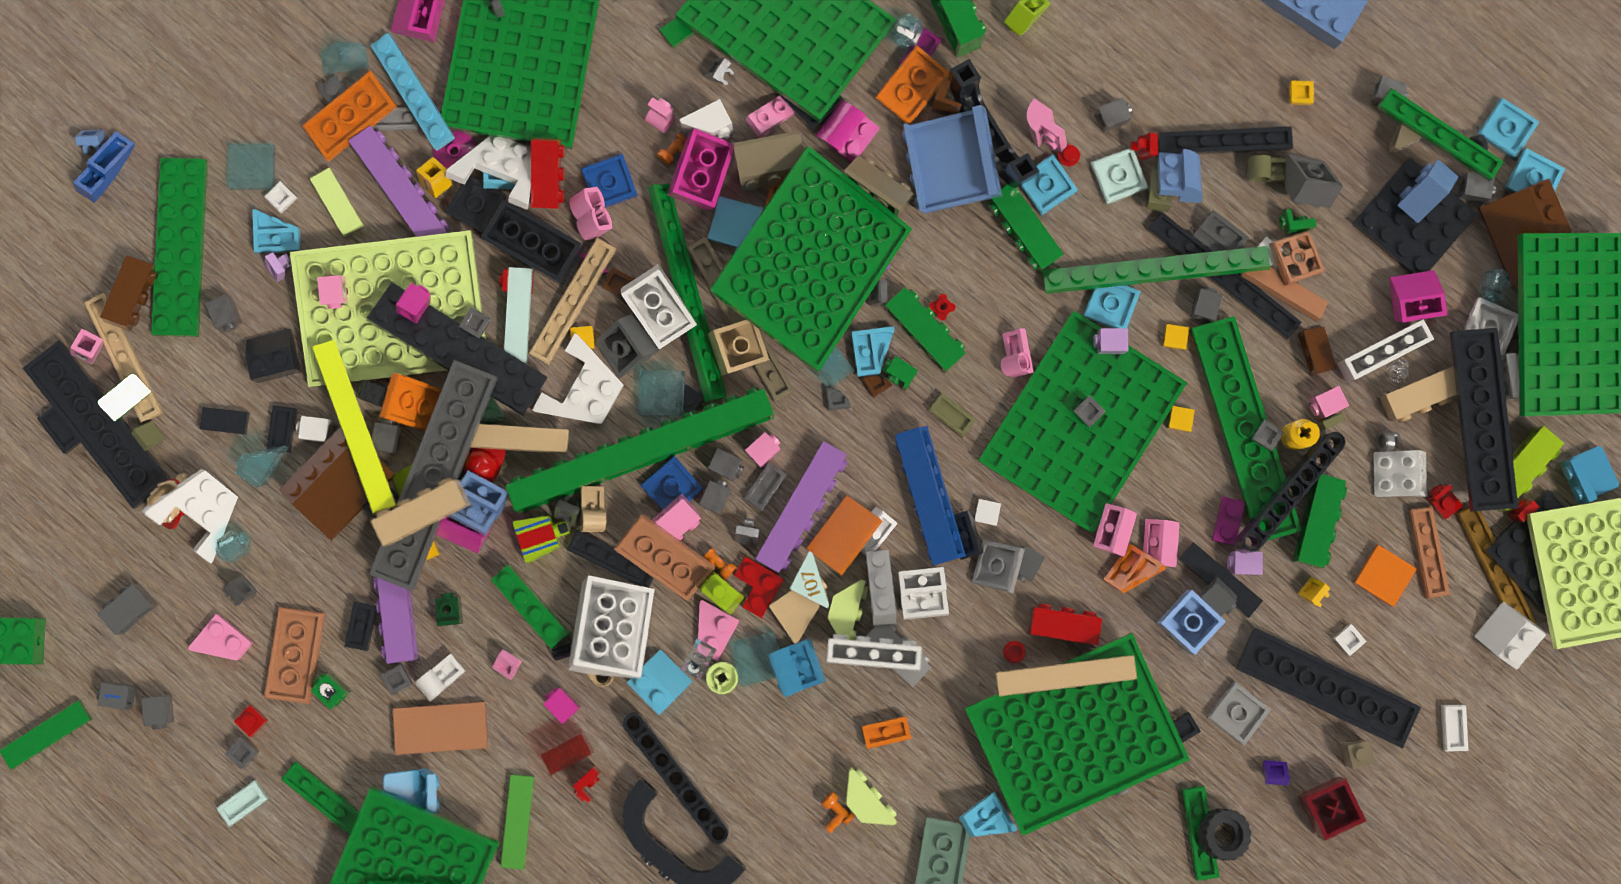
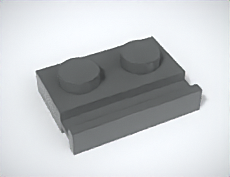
[1193,210,1249,252]

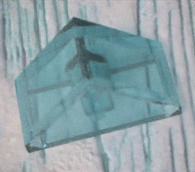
[321,42,369,74]

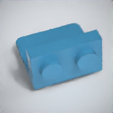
[1559,446,1619,504]
[769,638,826,697]
[382,768,439,814]

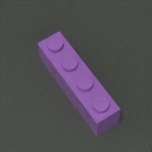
[374,577,419,664]

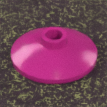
[433,131,477,169]

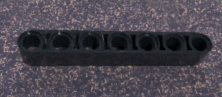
[1234,432,1346,554]
[623,712,729,844]

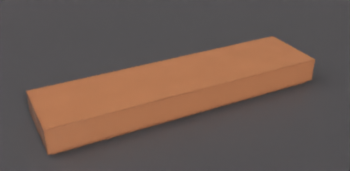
[1241,267,1329,322]
[1408,506,1450,599]

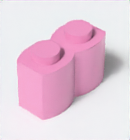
[569,187,612,240]

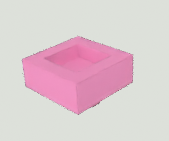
[492,650,522,680]

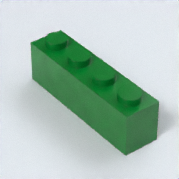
[988,185,1064,273]
[884,287,966,374]
[1292,474,1347,569]
[491,565,571,649]

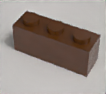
[100,255,157,331]

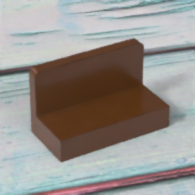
[931,78,962,116]
[1298,327,1337,376]

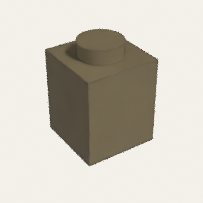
[1340,739,1375,768]

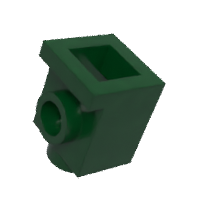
[435,593,463,626]

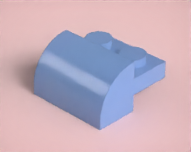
[1157,149,1203,203]
[449,471,508,536]

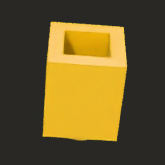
[416,157,452,199]

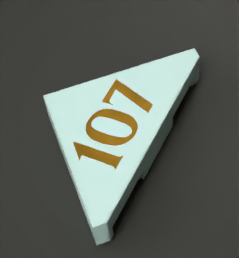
[790,551,829,608]

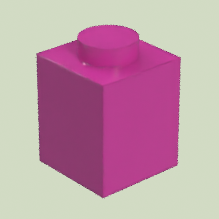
[396,283,431,324]
[543,687,581,724]

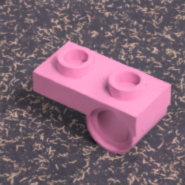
[745,96,795,138]
[645,97,676,133]
[1001,329,1033,377]

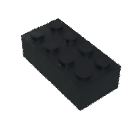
[481,199,585,286]

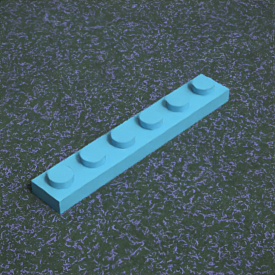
[371,33,455,151]

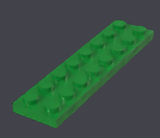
[151,158,208,337]

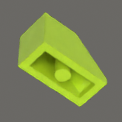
[1004,0,1051,36]

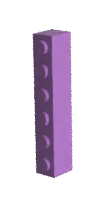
[349,126,451,237]
[755,441,848,573]

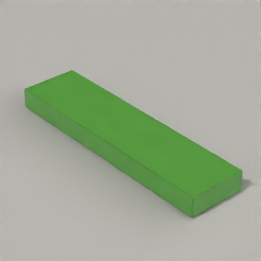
[501,774,535,870]

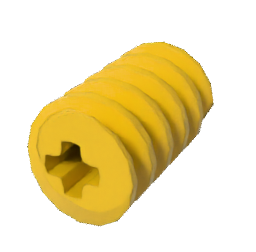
[1280,419,1320,450]

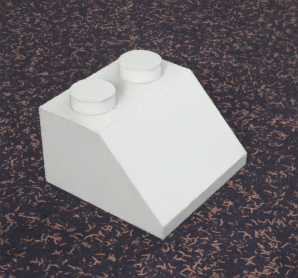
[680,99,733,141]
[1474,601,1546,670]

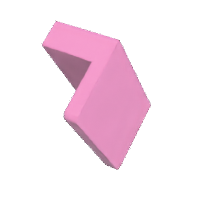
[1143,519,1180,567]

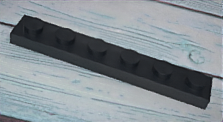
[1158,126,1293,154]

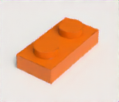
[862,716,912,749]

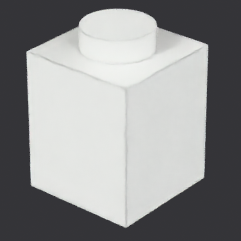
[296,416,334,443]

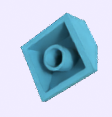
[627,649,693,715]

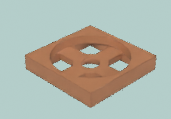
[1269,230,1325,286]

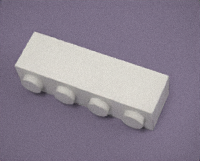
[1337,319,1434,383]

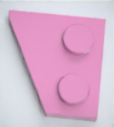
[698,600,740,661]
[188,614,253,660]

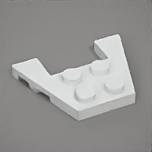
[446,136,531,209]
[532,334,624,424]
[141,469,238,563]

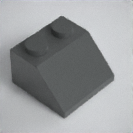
[1285,154,1343,208]
[595,313,660,379]

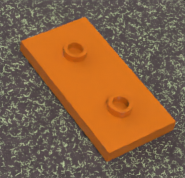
[302,71,398,162]

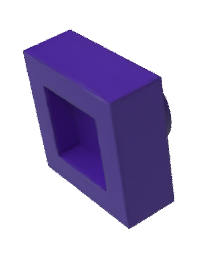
[1262,760,1290,786]

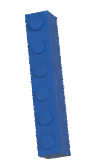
[895,426,966,566]

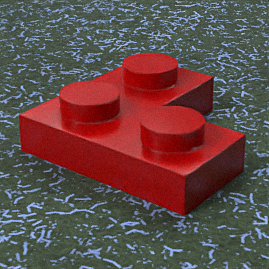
[734,556,785,619]

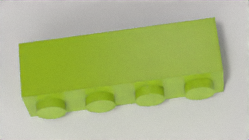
[1497,425,1565,512]

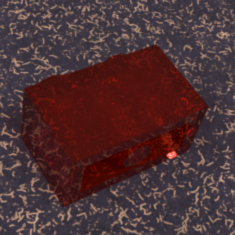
[540,732,594,776]

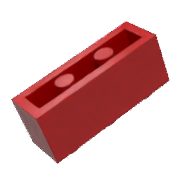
[531,138,565,209]
[1028,603,1102,645]

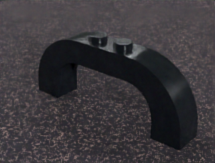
[949,59,1040,188]
[623,777,746,884]

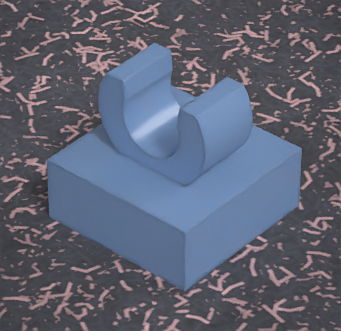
[75,129,106,154]

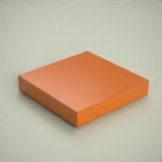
[1353,545,1417,607]

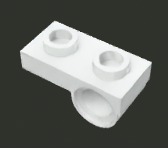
[415,654,466,701]

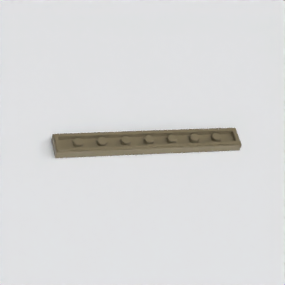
[687,237,795,402]

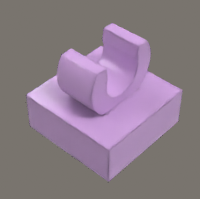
[264,252,291,283]

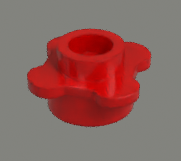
[929,294,956,321]

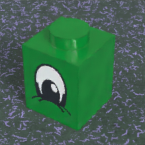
[310,673,351,710]

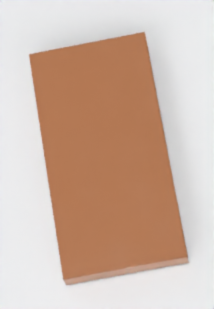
[614,513,715,602]
[264,607,326,704]
[393,702,488,755]

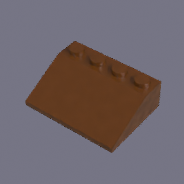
[1478,179,1572,290]
[279,427,396,541]

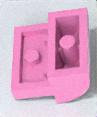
[1027,98,1067,153]

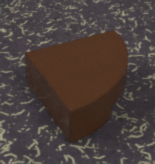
[862,375,893,398]

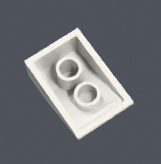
[621,264,697,349]

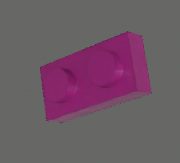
[1211,496,1245,546]

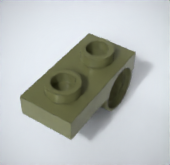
[1247,155,1286,182]
[1145,165,1172,212]

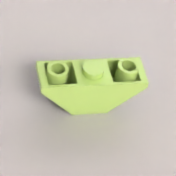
[827,580,868,640]
[846,767,897,825]

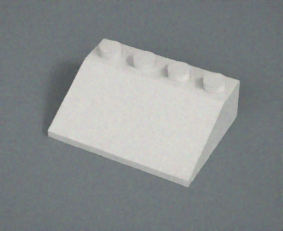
[568,575,654,678]

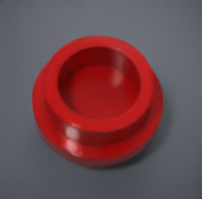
[1058,144,1080,167]
[1003,641,1026,663]

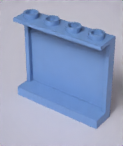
[902,105,1002,214]

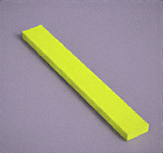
[312,340,396,514]

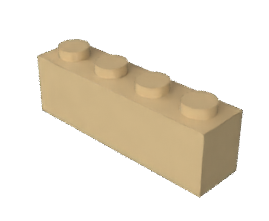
[1379,366,1457,423]
[371,478,471,546]

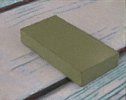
[927,392,976,438]

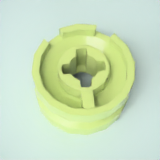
[706,662,738,694]

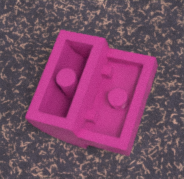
[816,100,879,163]

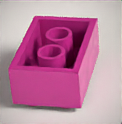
[667,129,734,211]

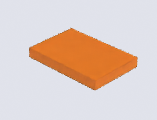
[875,45,949,125]
[380,373,442,431]
[806,495,883,576]

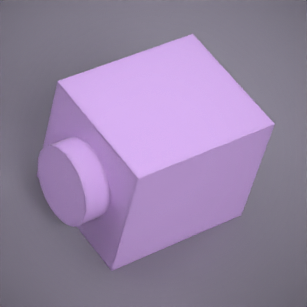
[1093,328,1128,354]
[1227,551,1263,575]

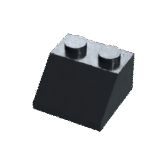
[245,328,302,383]

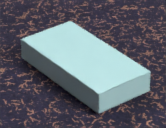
[216,780,269,827]

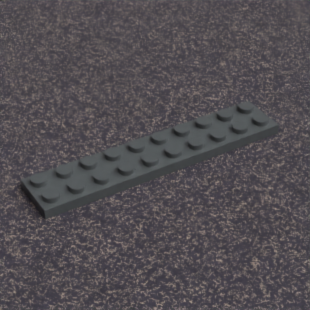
[370,360,498,591]

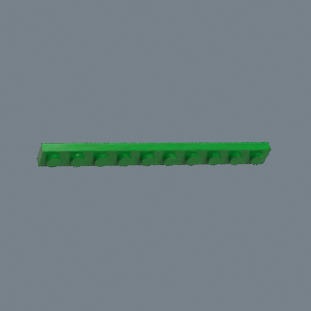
[648,184,727,402]
[1043,246,1271,294]

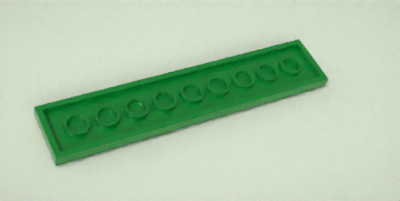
[1190,316,1302,541]

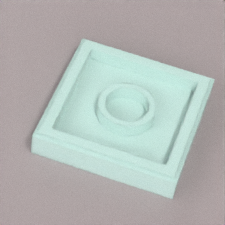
[1090,148,1148,205]

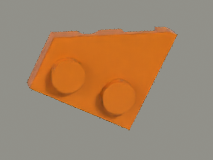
[1103,544,1166,594]

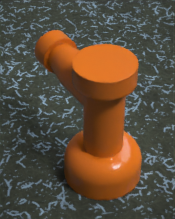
[656,133,686,166]
[704,547,737,580]
[821,791,855,833]

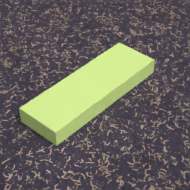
[310,168,364,237]

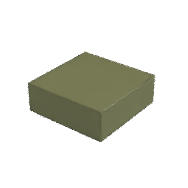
[1317,413,1346,431]
[131,421,166,451]

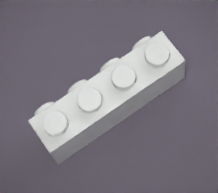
[827,634,922,670]

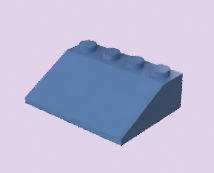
[1261,0,1368,50]

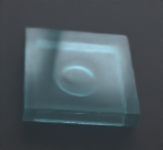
[228,144,275,190]

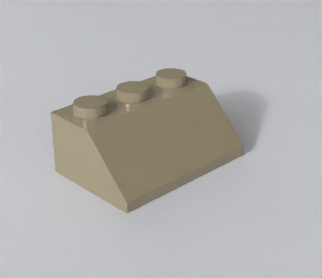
[733,130,803,191]
[844,155,913,217]

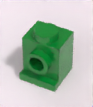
[882,356,918,391]

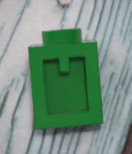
[1279,208,1317,235]

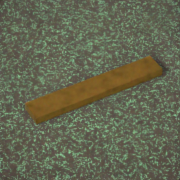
[1455,506,1537,625]

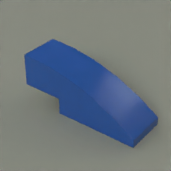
[73,131,135,203]

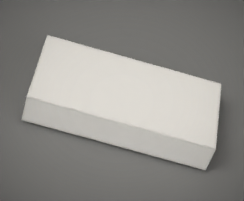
[1441,705,1468,752]

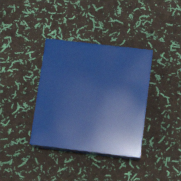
[581,154,638,208]
[640,456,704,510]

